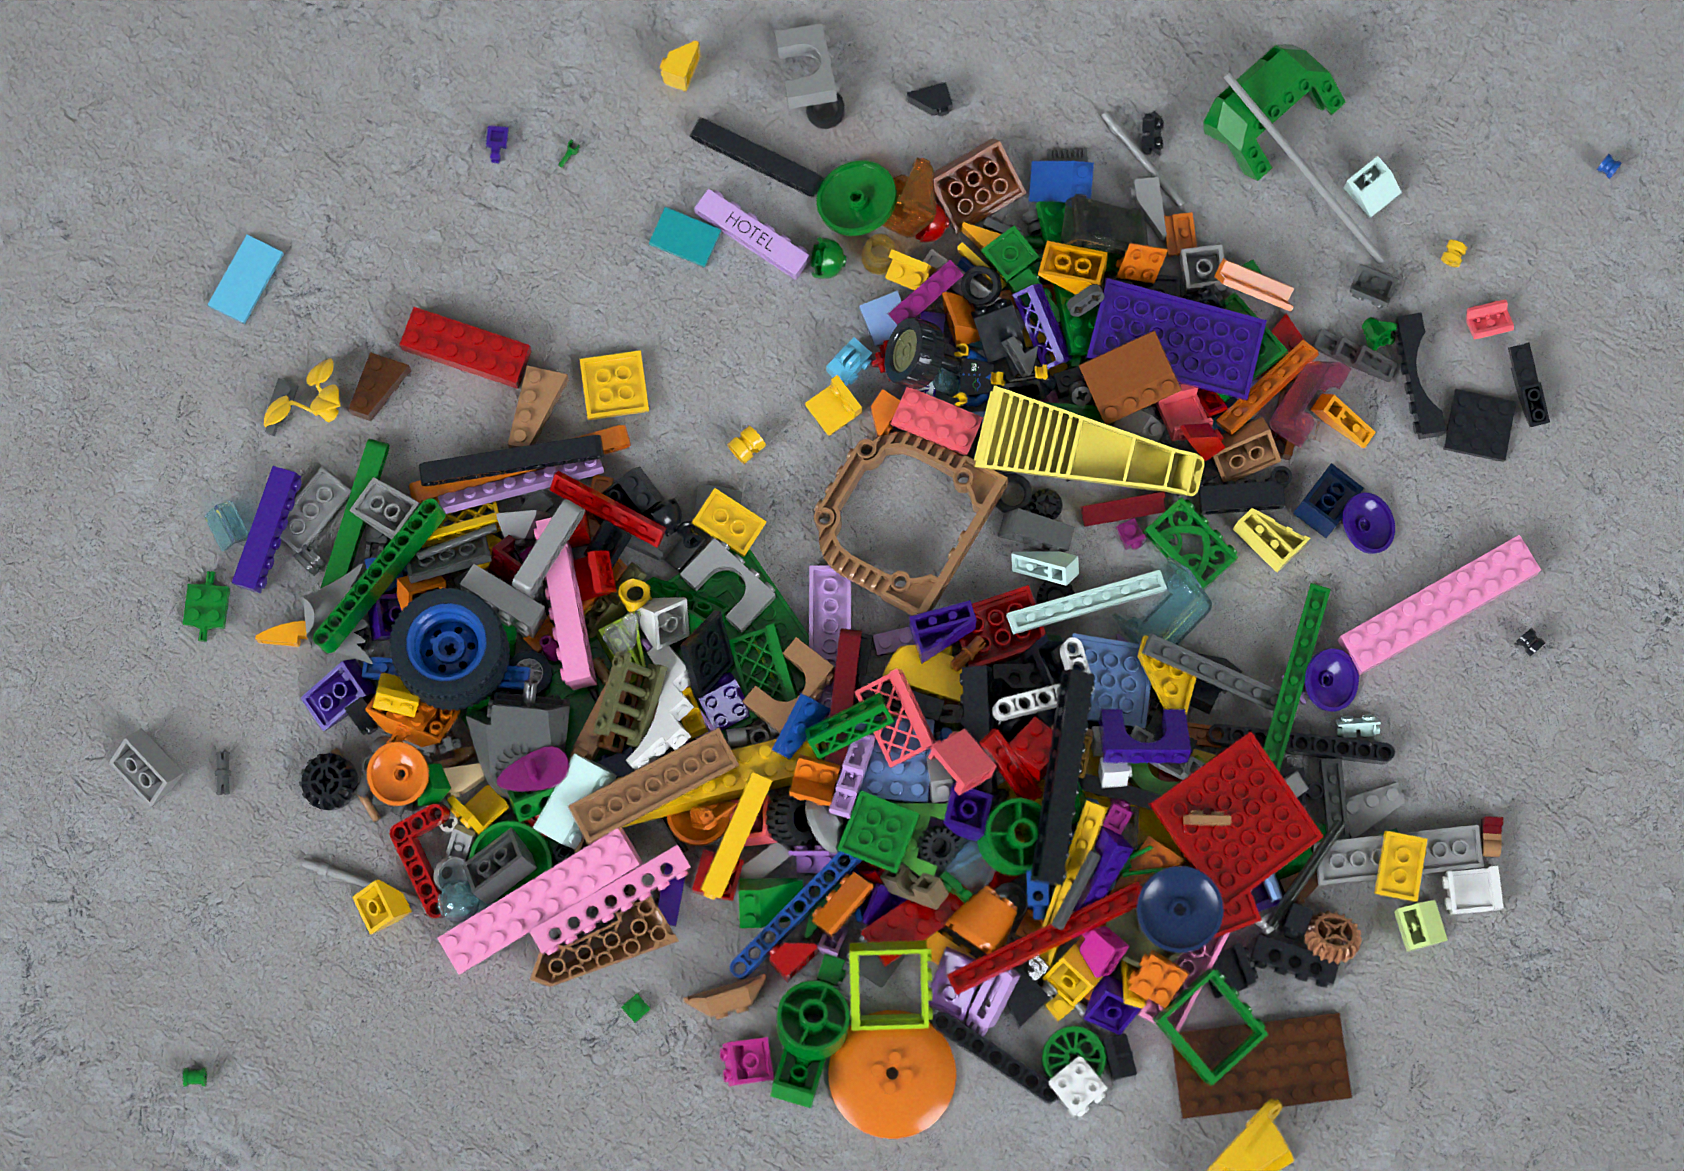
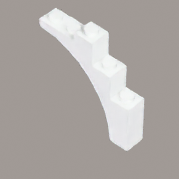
[626,645,694,770]

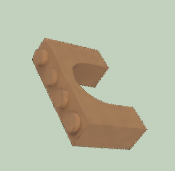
[742,637,835,733]

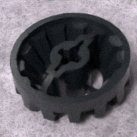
[299,753,358,811]

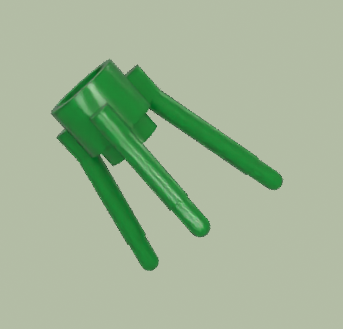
[1118,843,1165,878]

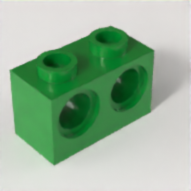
[507,787,554,822]

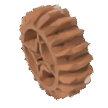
[1304,910,1362,965]

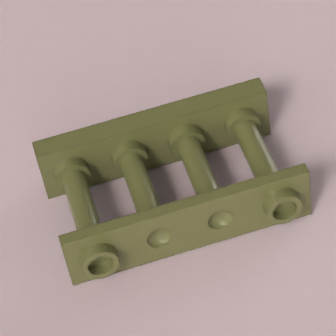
[593,651,668,748]

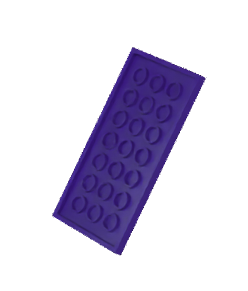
[1086,278,1267,400]

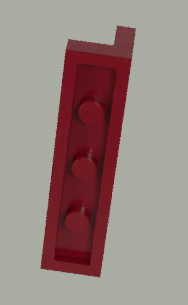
[1080,492,1166,527]

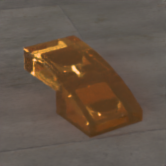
[435,746,477,768]

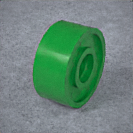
[977,798,1041,875]
[776,981,850,1060]

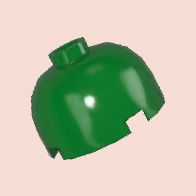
[811,237,847,279]

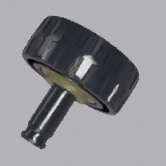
[885,317,963,389]

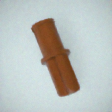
[950,636,986,671]

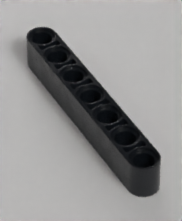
[690,118,823,197]
[932,1012,1059,1104]

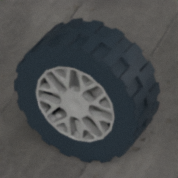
[509,650,553,696]

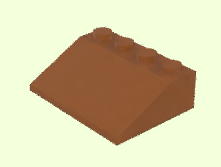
[923,138,1027,234]
[1079,330,1182,425]

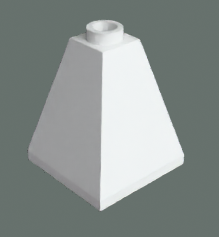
[635,597,690,650]

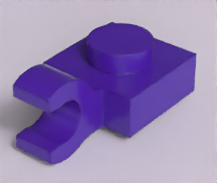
[486,125,509,163]

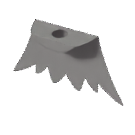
[303,563,373,664]

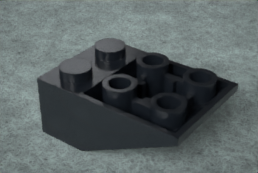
[592,466,665,530]

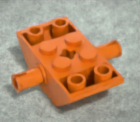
[366,694,461,747]

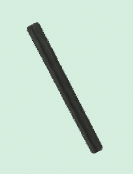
[1266,819,1346,928]

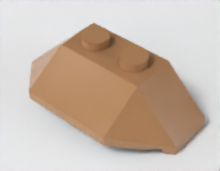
[683,973,767,1020]

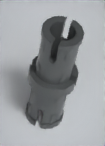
[215,751,231,795]

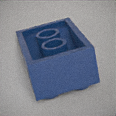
[1029,161,1094,207]

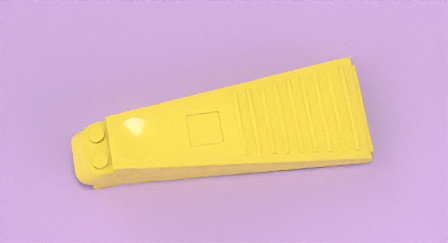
[974,386,1204,496]

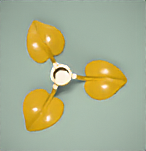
[264,358,341,427]

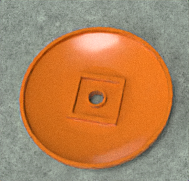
[828,1010,956,1139]

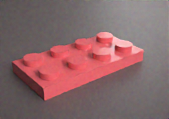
[891,387,983,456]

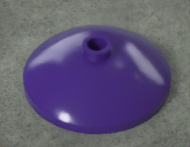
[1343,492,1395,554]
[1305,648,1359,711]

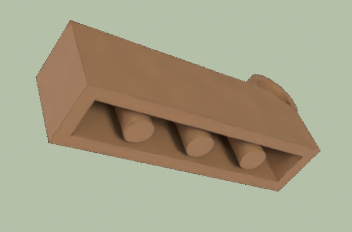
[569,681,628,762]

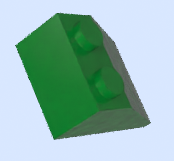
[739,878,804,928]
[770,1048,826,1108]

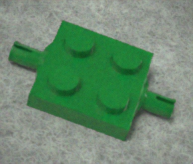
[183,571,230,642]

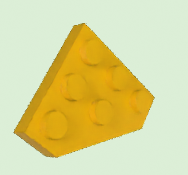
[1137,635,1196,715]

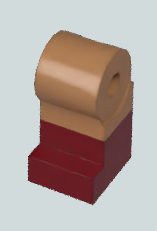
[1481,816,1504,857]

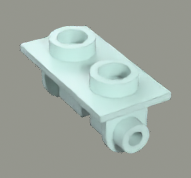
[1335,715,1381,738]

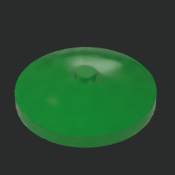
[816,160,898,236]
[469,820,554,902]

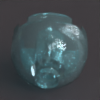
[438,880,480,922]

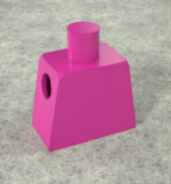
[1080,926,1129,978]

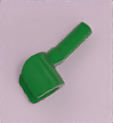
[558,140,579,168]

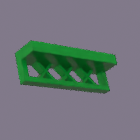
[805,693,894,759]

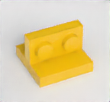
[885,249,937,290]

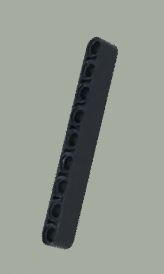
[418,435,604,486]
[1206,724,1395,765]

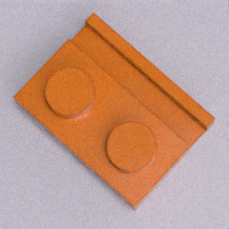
[1164,212,1197,257]

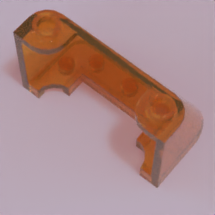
[882,157,936,238]

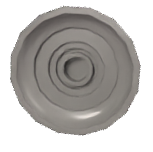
[806,800,845,854]

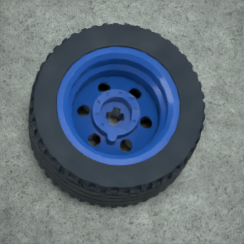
[389,587,510,711]

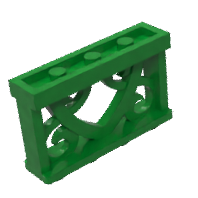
[1143,497,1238,594]

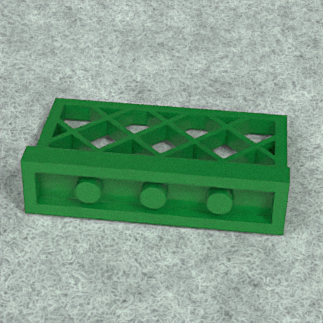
[729,623,799,720]

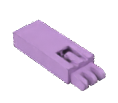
[965,969,1020,1037]

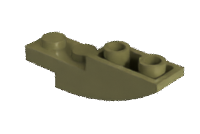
[585,562,646,638]

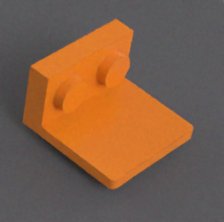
[789,754,841,806]

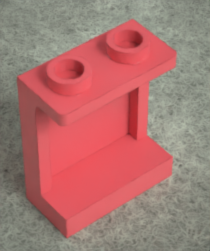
[1155,384,1214,442]
[928,729,996,796]

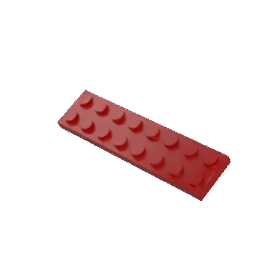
[861,857,1022,967]

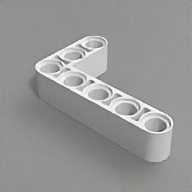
[992,638,1095,721]

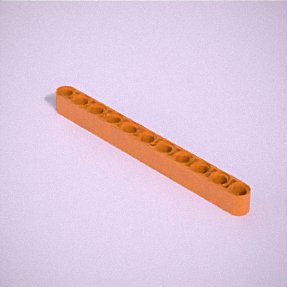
[408,425,631,504]

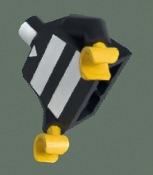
[991,364,1056,400]

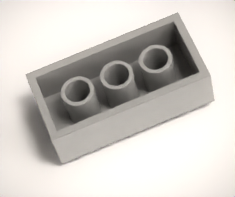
[460,564,547,638]

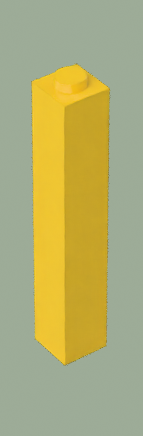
[700,772,772,900]

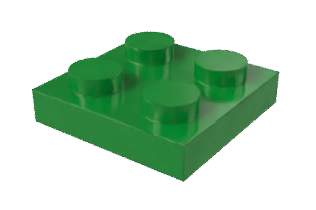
[981,226,1039,283]

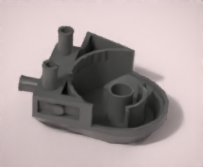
[466,680,570,800]

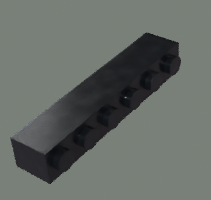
[960,666,998,795]

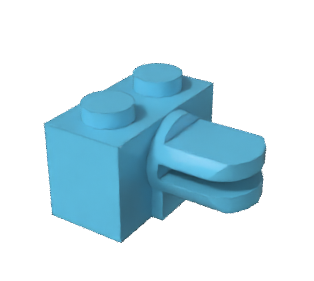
[826,337,872,385]

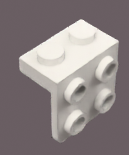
[1049,1057,1108,1117]

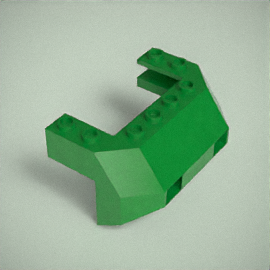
[1203,44,1346,181]

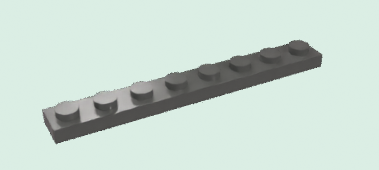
[1142,634,1280,712]

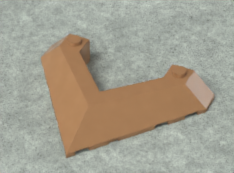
[530,836,679,987]

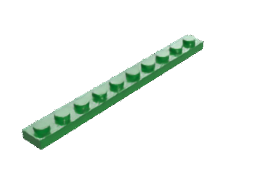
[1263,583,1331,771]

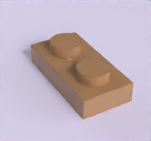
[1183,811,1231,826]

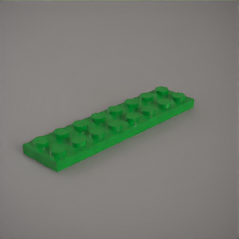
[1036,201,1098,355]

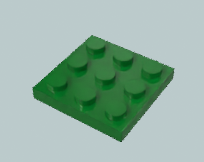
[837,790,921,874]

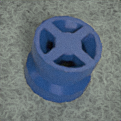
[1597,154,1622,179]

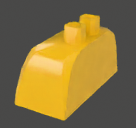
[882,645,965,714]

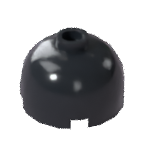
[643,498,682,537]

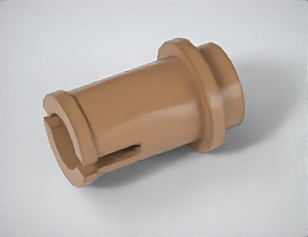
[593,657,610,685]

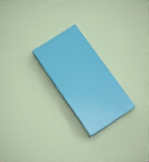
[208,235,284,324]

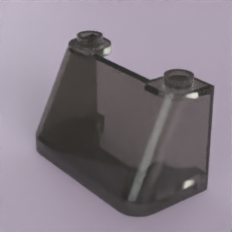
[1061,194,1149,259]

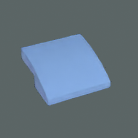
[859,291,901,347]
[1263,873,1284,902]

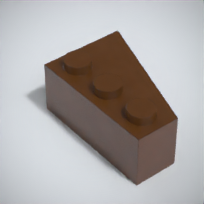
[349,352,412,421]

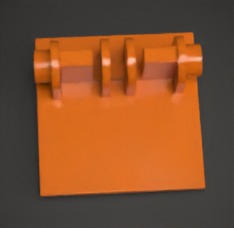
[1116,243,1168,283]
[690,801,738,830]

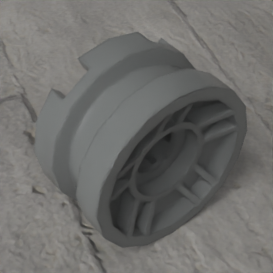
[293,544,326,576]

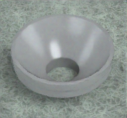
[434,856,468,895]

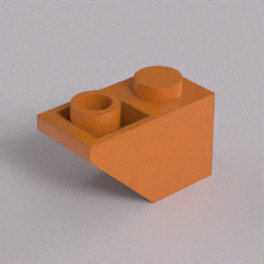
[871,389,901,437]

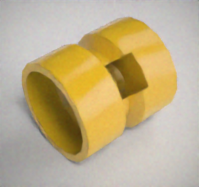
[727,426,766,464]

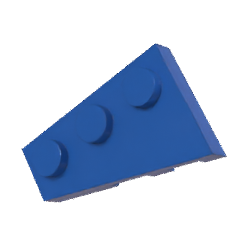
[772,693,831,759]

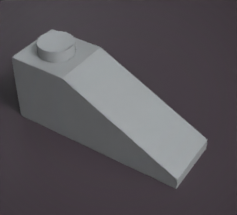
[1130,177,1167,242]

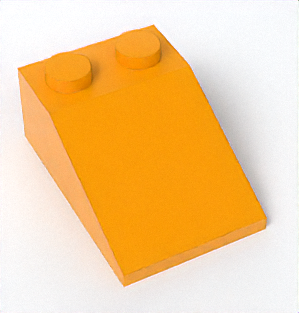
[1038,241,1108,295]

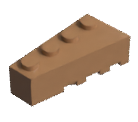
[508,366,569,448]

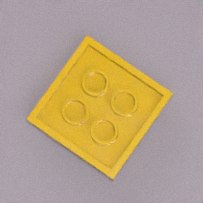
[580,350,649,420]

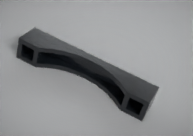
[1393,312,1446,440]

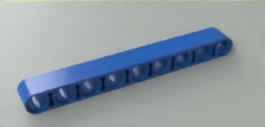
[730,851,862,979]

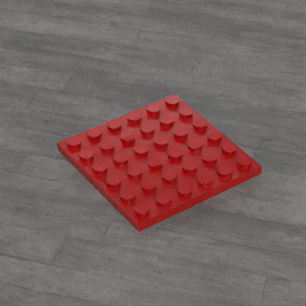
[1149,732,1324,910]

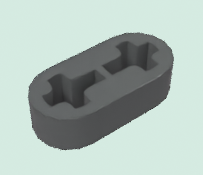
[1067,284,1104,316]

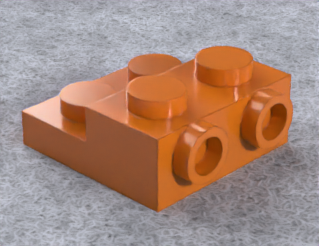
[1128,949,1189,1008]

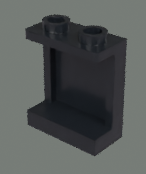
[971,298,1027,363]

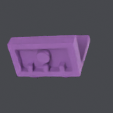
[788,843,837,873]

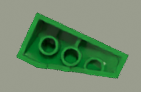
[645,577,732,635]

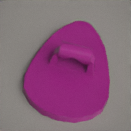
[497,746,569,792]

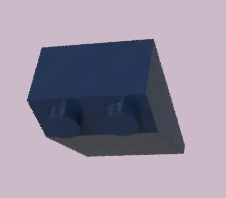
[1293,463,1364,538]

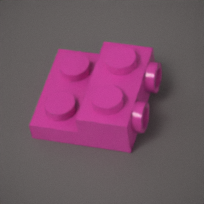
[720,1037,774,1087]

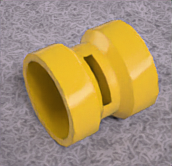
[1441,240,1468,267]

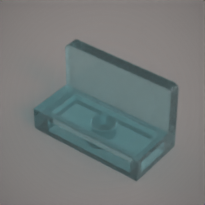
[204,501,249,551]

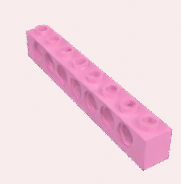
[529,845,690,955]

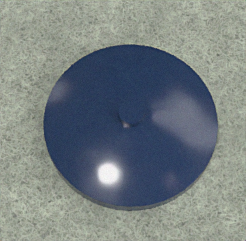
[1137,866,1224,953]

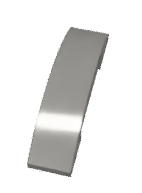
[1130,725,1205,779]

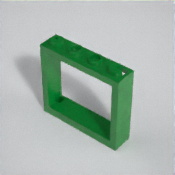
[1152,968,1268,1086]

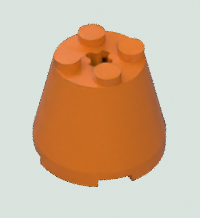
[944,886,1018,955]

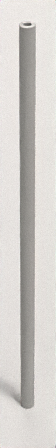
[1223,72,1385,264]

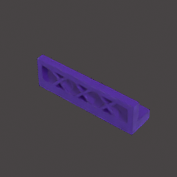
[1012,284,1073,370]

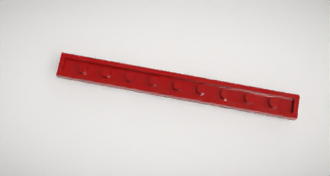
[946,881,1142,995]

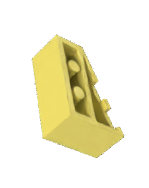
[1233,508,1311,572]

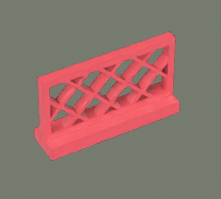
[854,668,936,768]

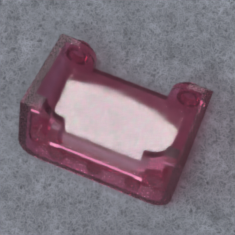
[1270,361,1352,448]

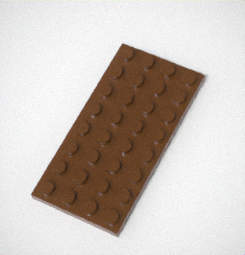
[1171,1013,1352,1119]

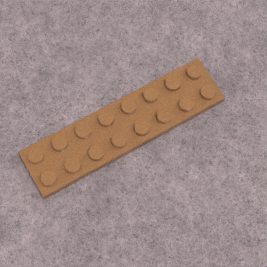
[568,728,739,844]

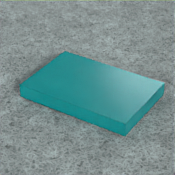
[649,207,721,268]

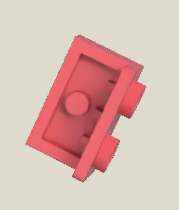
[1466,299,1514,340]

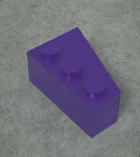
[909,600,976,664]

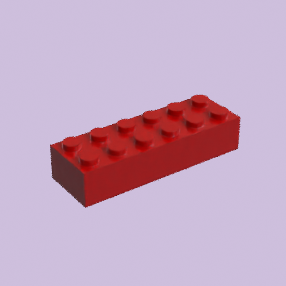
[400,307,532,389]

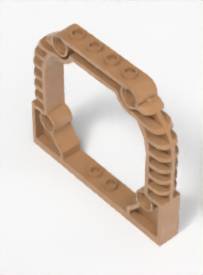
[814,431,1008,616]

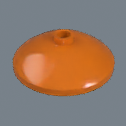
[367,742,429,806]
[667,802,730,846]

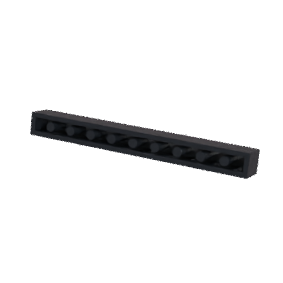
[1030,669,1095,885]

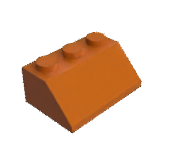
[812,872,874,939]

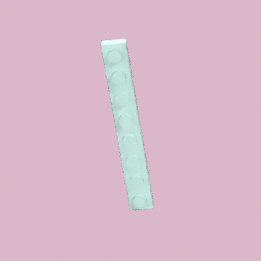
[1006,570,1167,634]

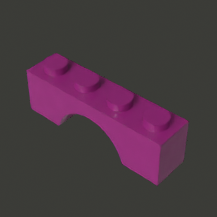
[887,259,963,325]

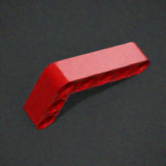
[390,804,450,918]

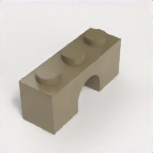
[880,865,949,910]

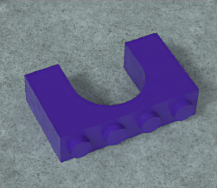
[1098,709,1191,764]
[1053,826,1133,912]

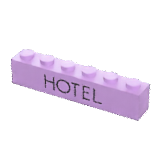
[694,189,810,280]

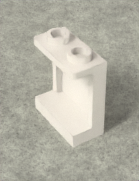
[1442,866,1504,915]

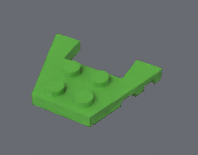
[894,803,947,876]

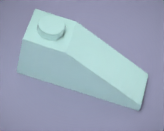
[1011,551,1079,586]

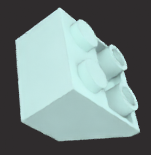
[1344,156,1402,218]

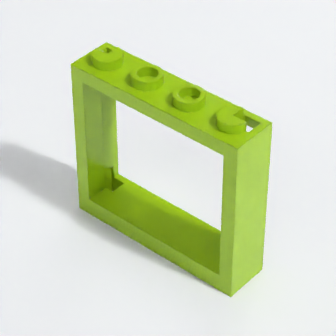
[849,941,933,1031]

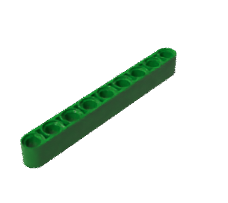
[320,438,390,589]
[313,498,446,653]

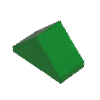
[418,763,452,806]

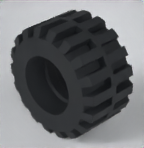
[766,792,816,845]

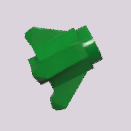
[1362,317,1397,351]

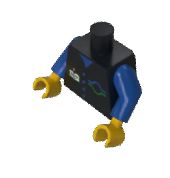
[953,343,1006,407]

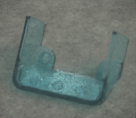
[1112,556,1212,645]

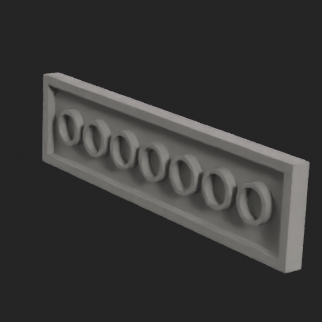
[1313,825,1484,885]

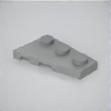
[1346,782,1405,839]

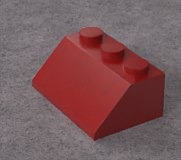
[769,943,818,982]

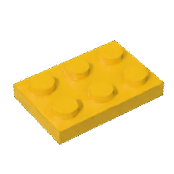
[692,488,767,557]
[1374,831,1428,902]

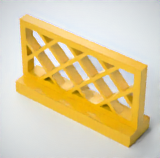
[419,500,502,548]

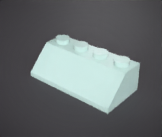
[533,753,617,849]

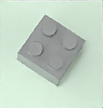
[1179,244,1227,294]

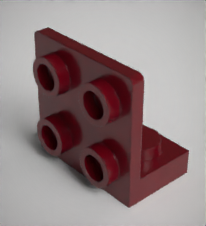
[488,535,522,587]

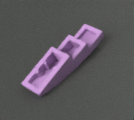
[829,734,876,819]

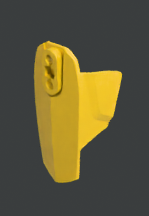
[1205,1098,1294,1171]

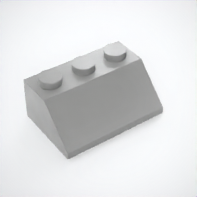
[109,728,184,807]

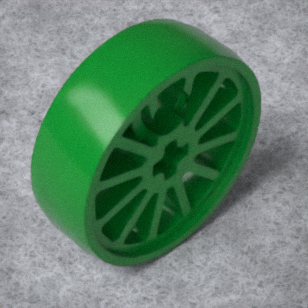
[1041,1026,1106,1080]

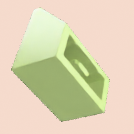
[1394,900,1448,952]

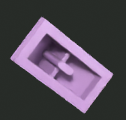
[818,926,849,958]

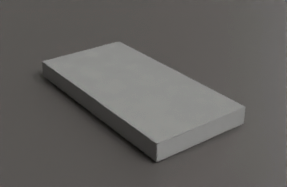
[280,466,351,553]

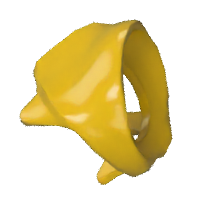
[618,579,652,614]

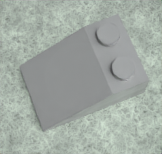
[349,477,421,544]

